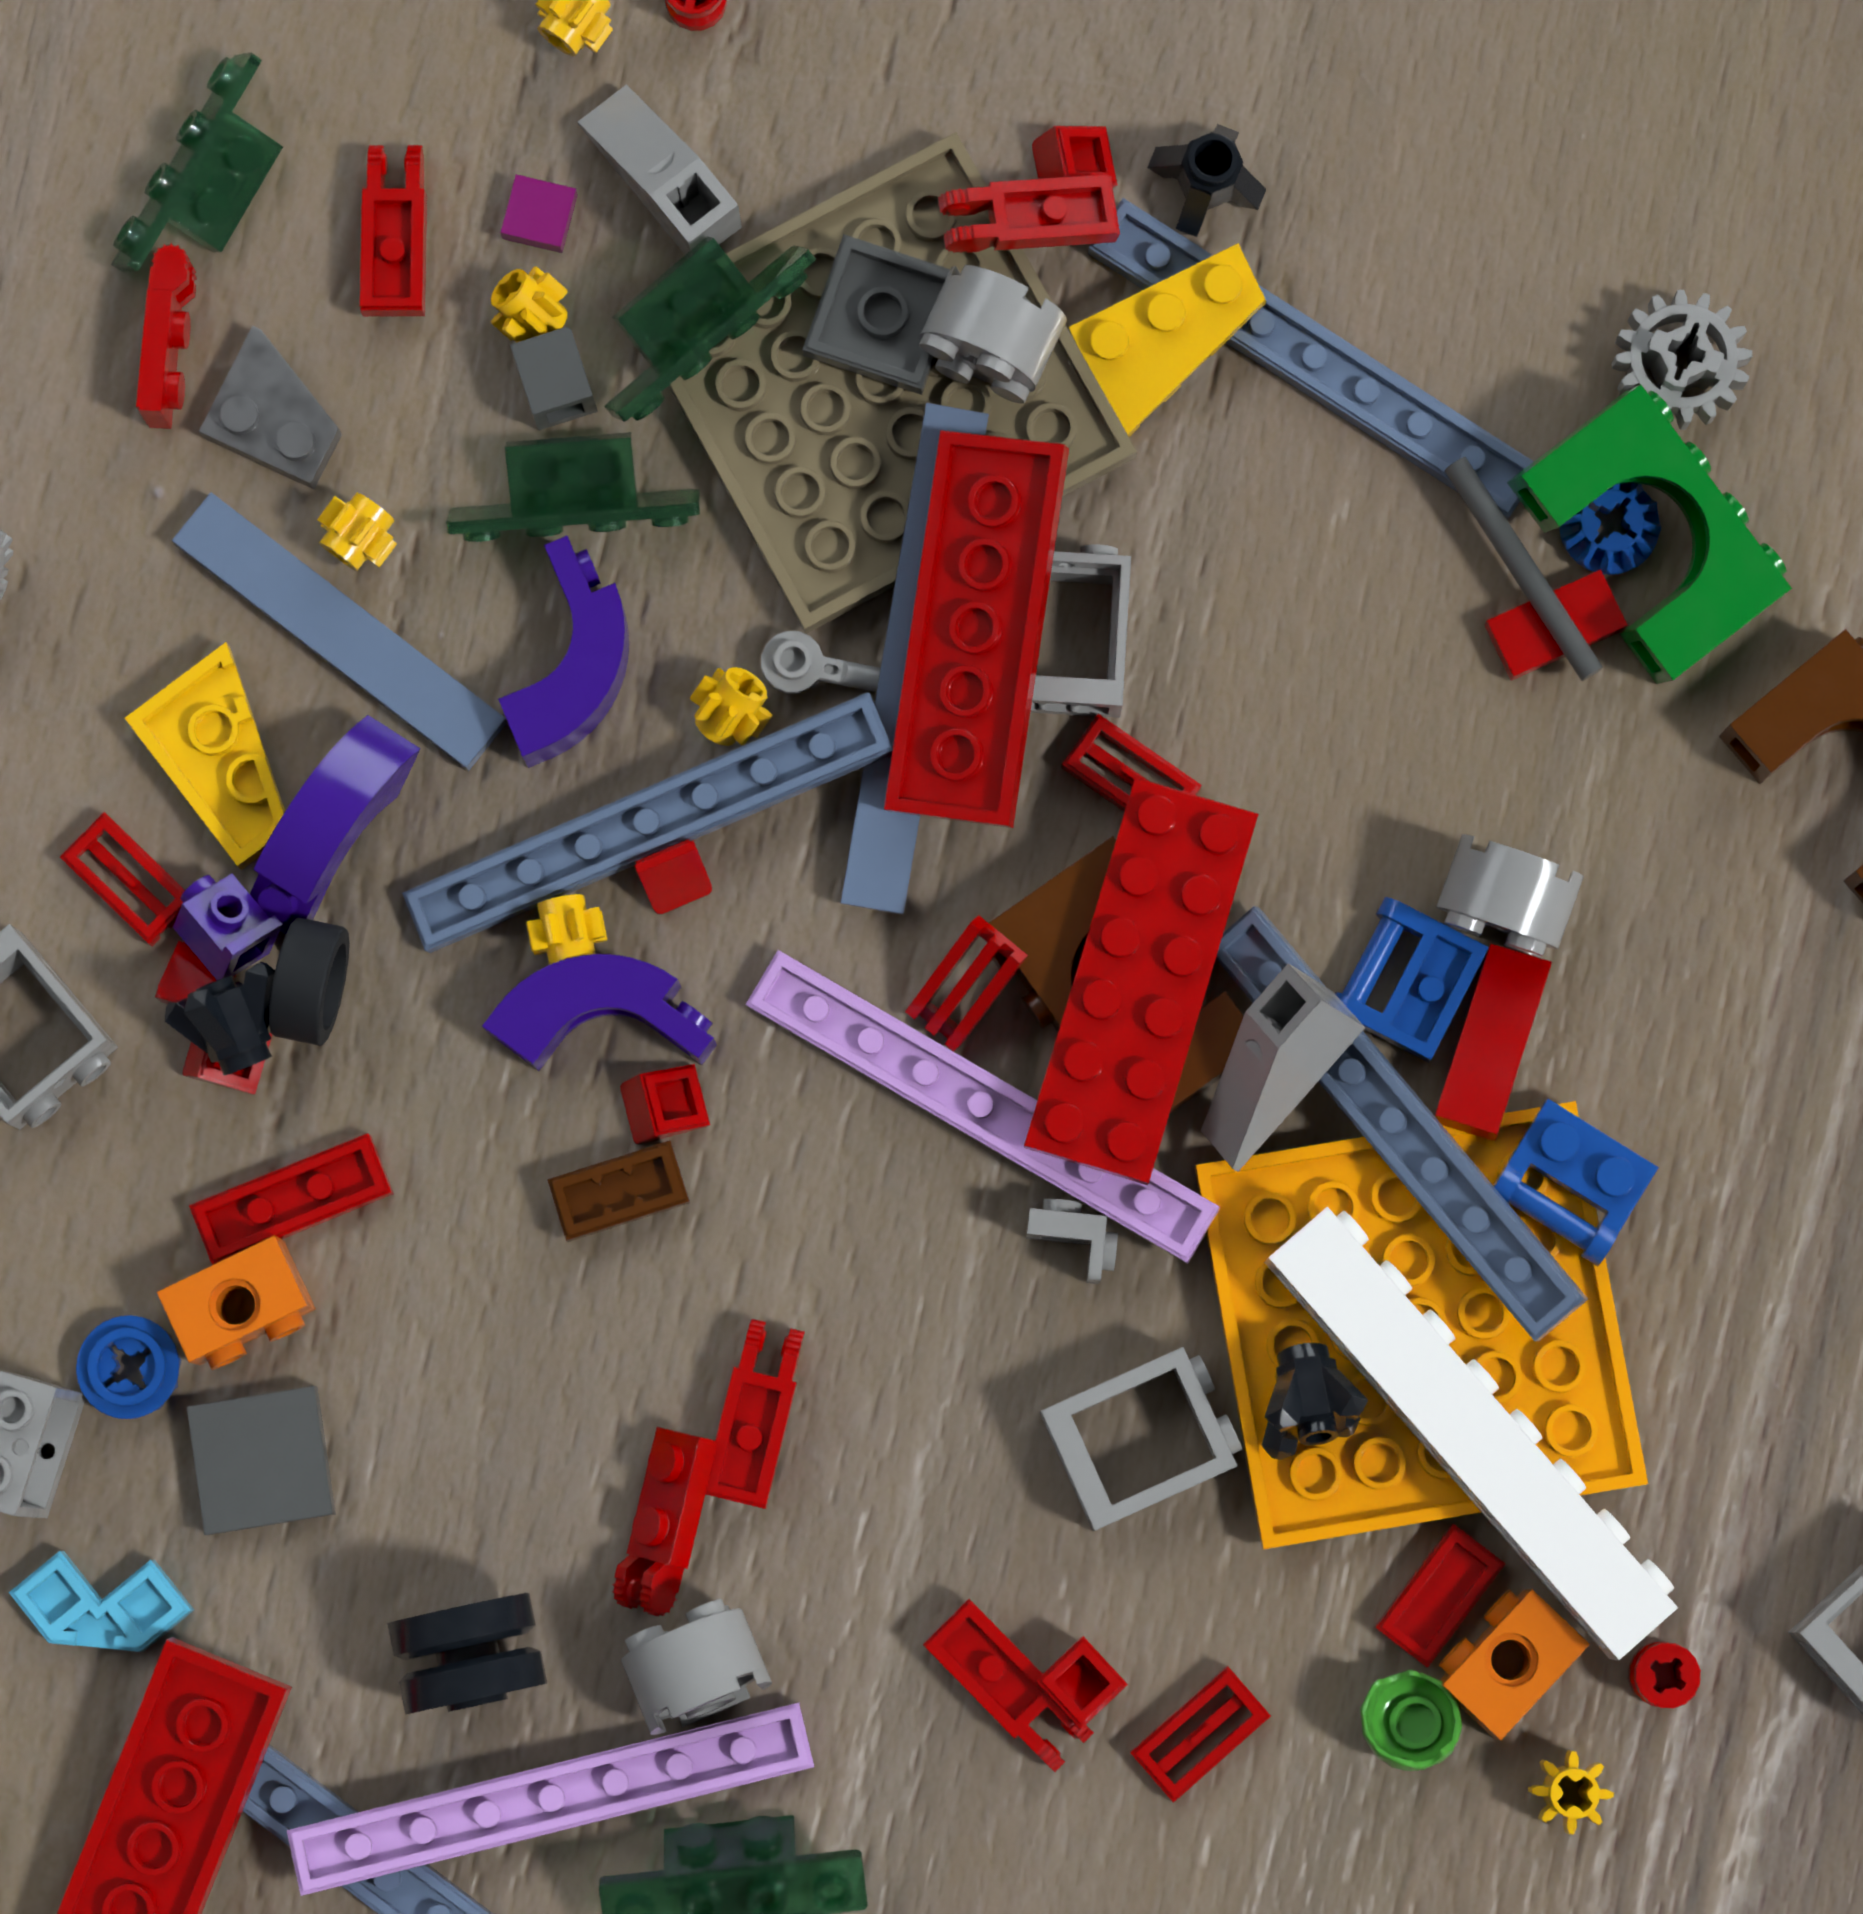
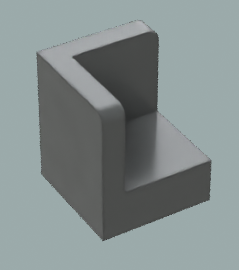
[510,327,598,431]

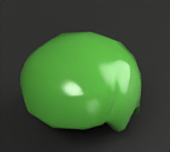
[1360,1670,1462,1771]

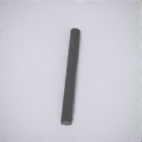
[1444,457,1603,681]

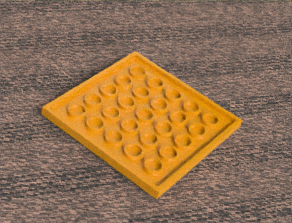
[1194,1101,1648,1550]

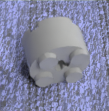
[919,265,1067,404]
[1436,834,1584,958]
[621,1599,772,1735]

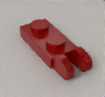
[360,145,427,317]
[938,175,1120,253]
[136,243,197,429]
[705,1319,805,1509]
[612,1427,717,1617]
[923,1599,1094,1772]

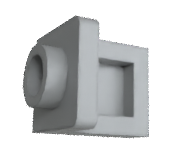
[1026,1199,1118,1284]

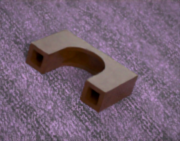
[1719,629,1863,904]
[989,836,1244,1114]

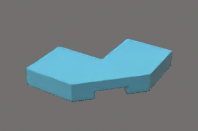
[9,1551,194,1652]

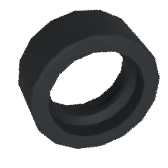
[269,918,350,1046]

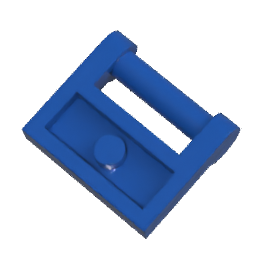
[1335,897,1489,1063]
[1493,1099,1659,1266]

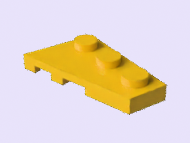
[1069,243,1266,437]
[124,642,285,870]

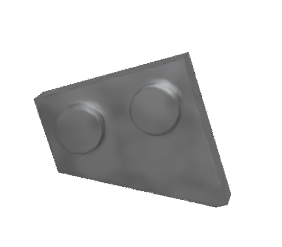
[199,325,342,489]

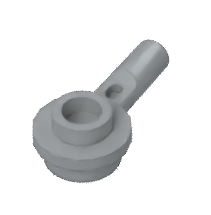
[761,631,880,694]

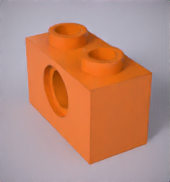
[157,1235,316,1370]
[1439,1589,1590,1740]

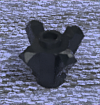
[1147,124,1266,237]
[165,962,275,1076]
[1262,1343,1368,1460]

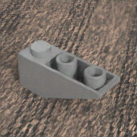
[578,84,742,265]
[1201,963,1366,1172]

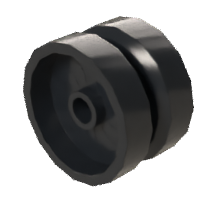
[387,1593,547,1715]

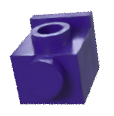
[173,873,282,980]

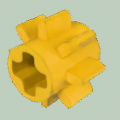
[535,0,613,56]
[491,266,568,343]
[317,492,397,571]
[689,667,773,746]
[526,894,607,965]
[1528,1750,1614,1835]

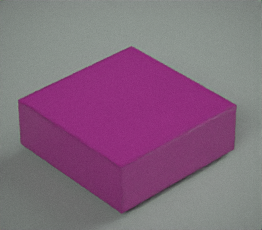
[500,174,578,253]

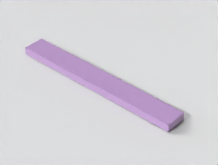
[745,950,1220,1264]
[287,1703,814,1896]

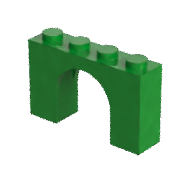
[1507,384,1792,684]

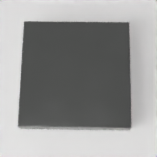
[802,234,950,395]
[187,1386,336,1535]

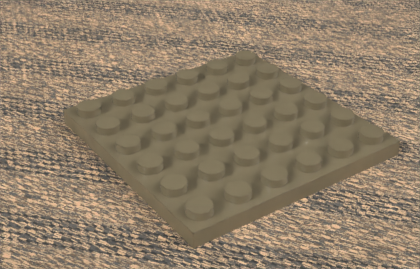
[626,132,1137,634]

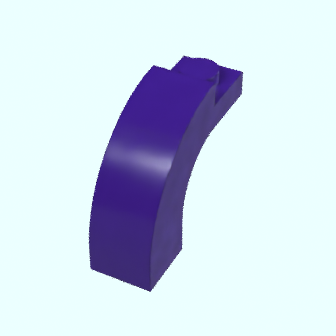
[498,536,629,768]
[250,715,421,934]
[482,954,717,1071]

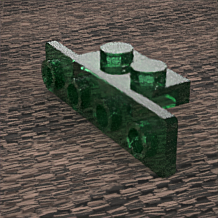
[111,52,283,272]
[604,236,816,422]
[446,432,701,542]
[599,1815,868,1914]

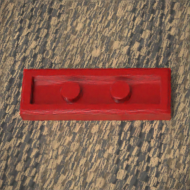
[1435,944,1552,1142]
[189,1133,394,1265]

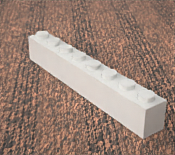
[1264,1206,1678,1660]

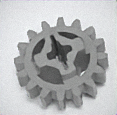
[1612,290,1753,430]

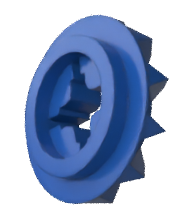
[1559,483,1662,575]
[76,1315,182,1419]

